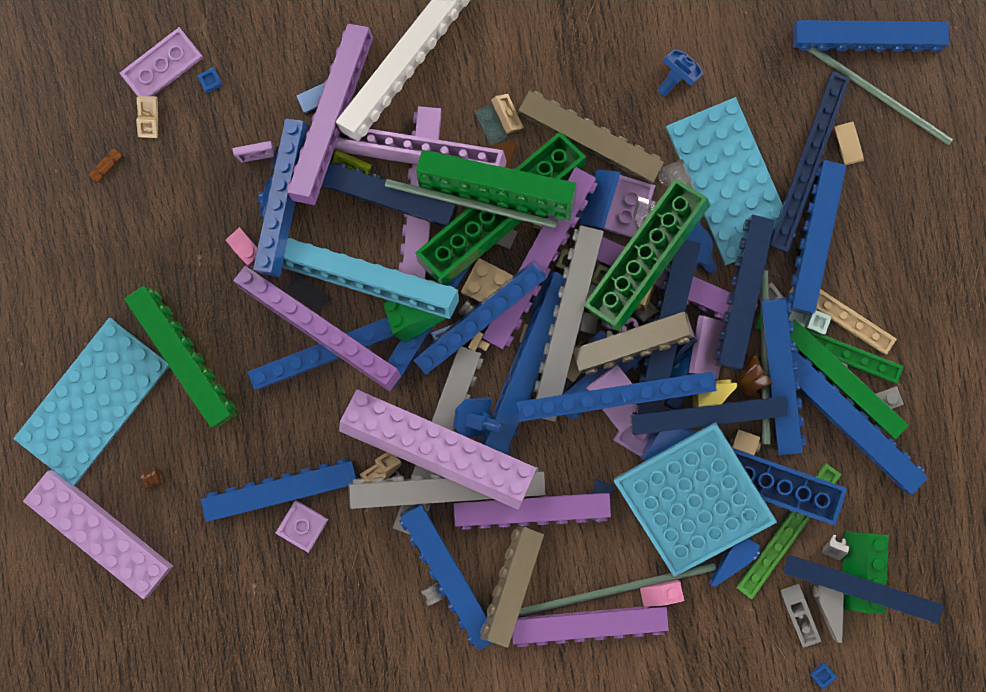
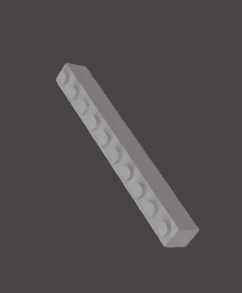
[534,226,604,422]
[393,346,483,535]
[348,467,545,509]

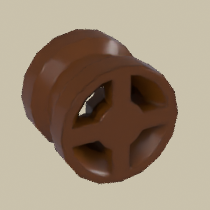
[140,466,162,489]

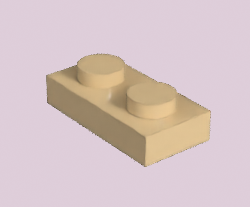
[491,94,524,134]

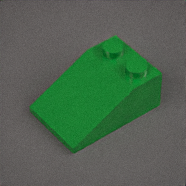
[383,283,453,343]

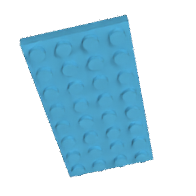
[665,97,796,266]
[13,318,169,486]

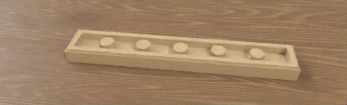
[789,287,897,355]

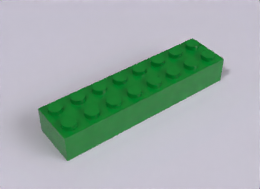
[416,150,576,221]
[584,178,710,332]
[124,286,237,428]

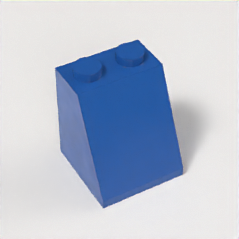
[640,428,697,462]

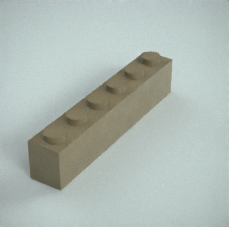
[573,312,694,375]
[480,526,544,648]

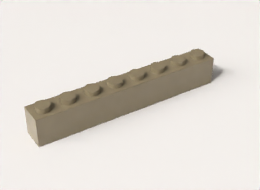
[518,91,664,184]

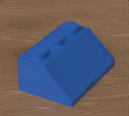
[578,170,620,231]

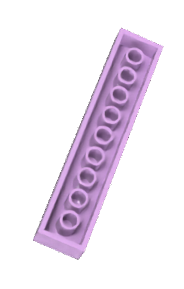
[339,390,536,510]

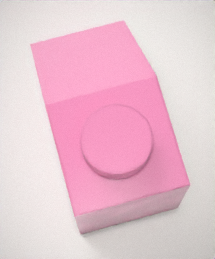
[226,227,258,268]
[640,579,684,607]

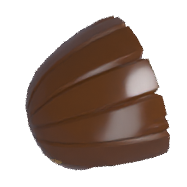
[738,352,772,397]

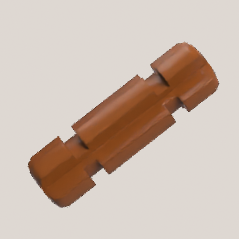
[89,149,121,182]

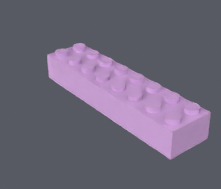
[23,470,173,599]

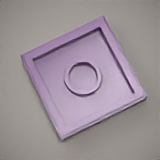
[233,141,276,163]
[276,500,329,553]

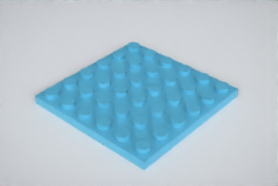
[614,422,777,577]

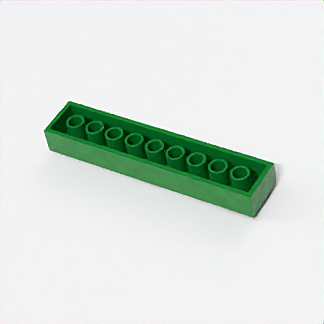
[415,132,586,286]

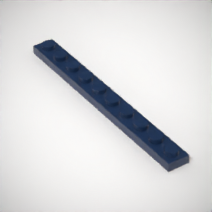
[769,71,850,253]

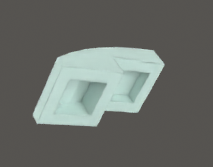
[788,311,831,335]

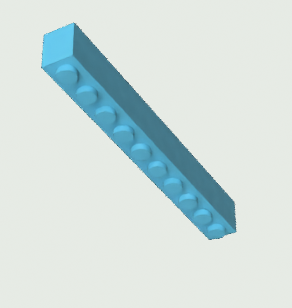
[282,238,459,319]

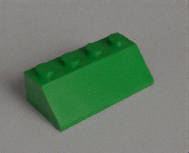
[842,531,889,614]

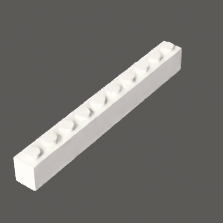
[336,0,470,142]

